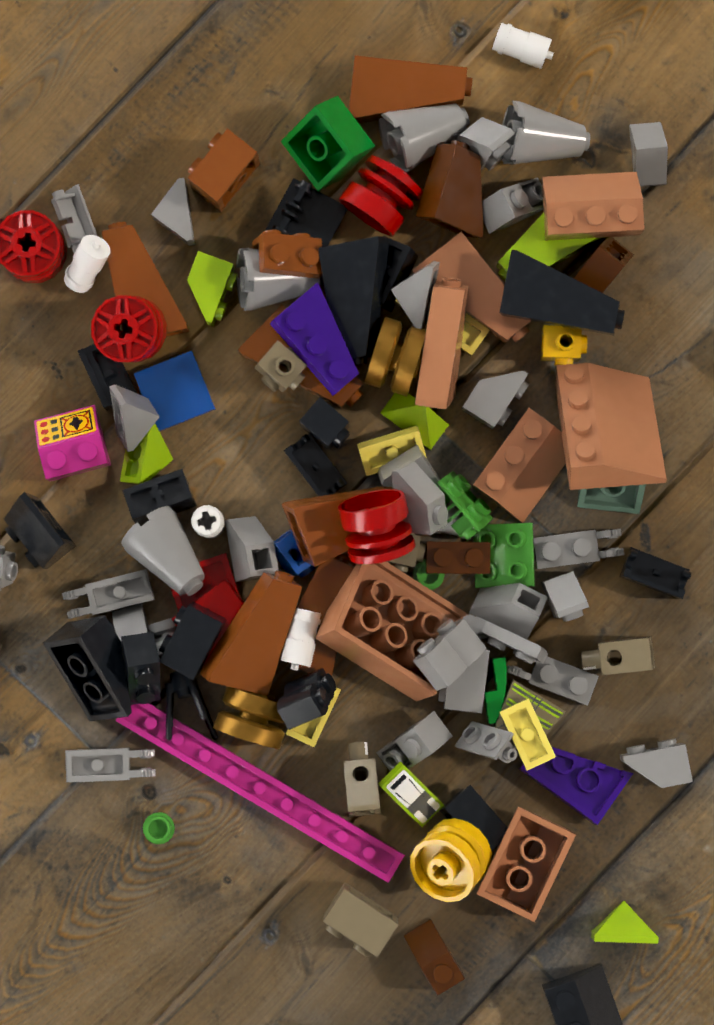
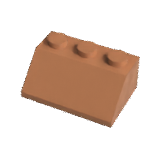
[542,172,645,241]
[472,408,566,523]
[476,807,576,922]

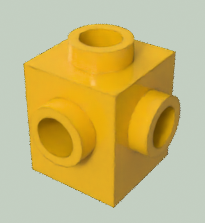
[541,325,587,366]

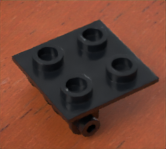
[265,178,347,247]

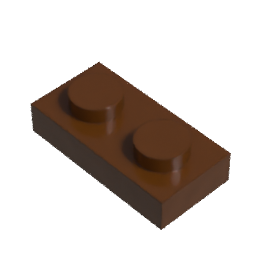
[426,541,491,574]

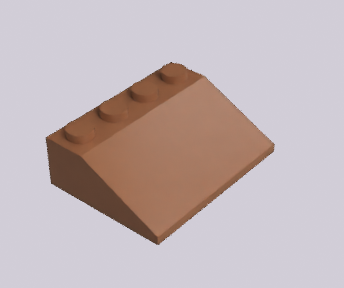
[555,363,667,490]
[315,561,468,702]

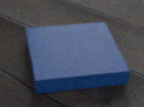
[134,351,216,432]

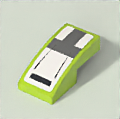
[378,761,445,827]

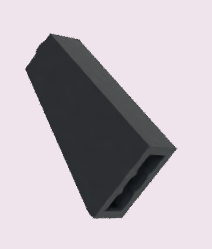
[318,236,389,366]
[499,250,625,336]

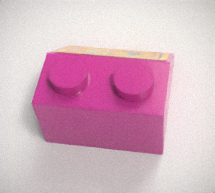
[34,405,111,482]

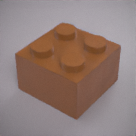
[188,128,260,212]

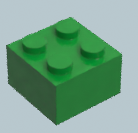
[281,95,375,191]

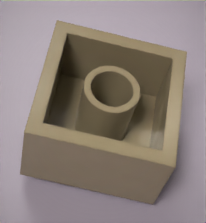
[323,882,399,957]

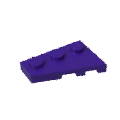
[270,282,359,396]
[519,747,634,825]

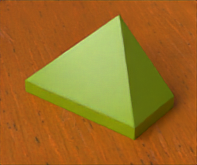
[380,393,449,451]
[120,424,174,484]
[591,901,659,944]

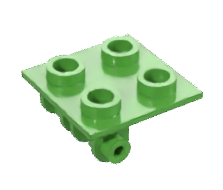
[436,471,494,541]
[474,523,535,588]

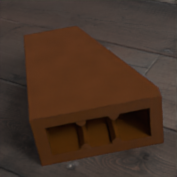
[416,140,484,238]
[573,237,634,293]

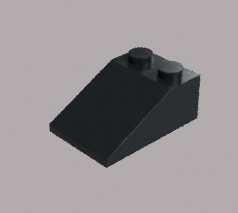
[4,492,76,569]
[43,615,132,721]

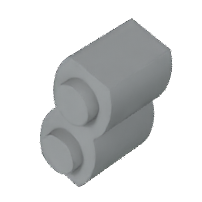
[413,618,486,691]

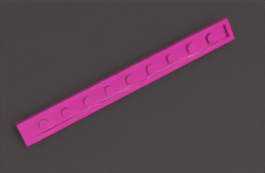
[115,703,405,883]

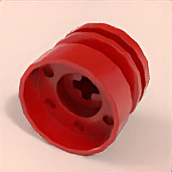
[339,155,423,237]
[0,210,67,283]
[91,295,167,362]
[338,489,416,564]

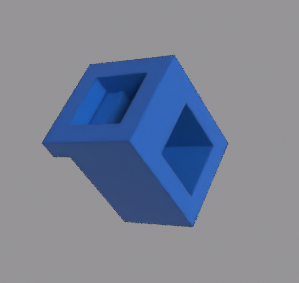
[274,529,316,578]

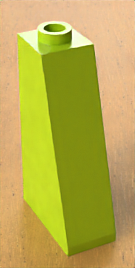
[496,212,601,281]

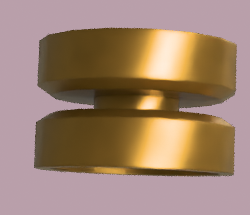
[365,317,426,397]
[213,686,285,749]

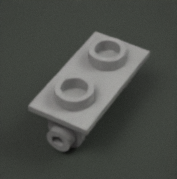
[51,184,97,253]
[455,721,517,763]

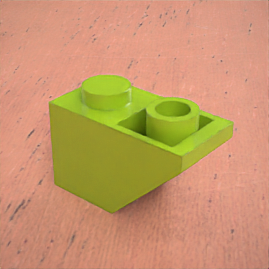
[187,251,238,327]

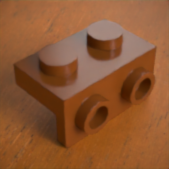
[252,230,322,279]

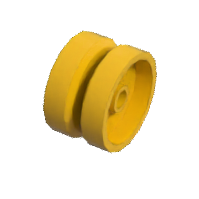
[410,818,492,902]

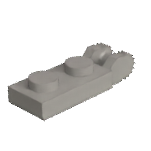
[533,529,624,569]
[62,569,155,619]
[463,614,548,664]
[507,650,599,706]
[65,748,156,782]

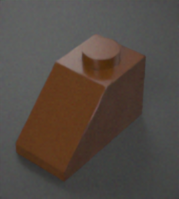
[404,919,465,996]

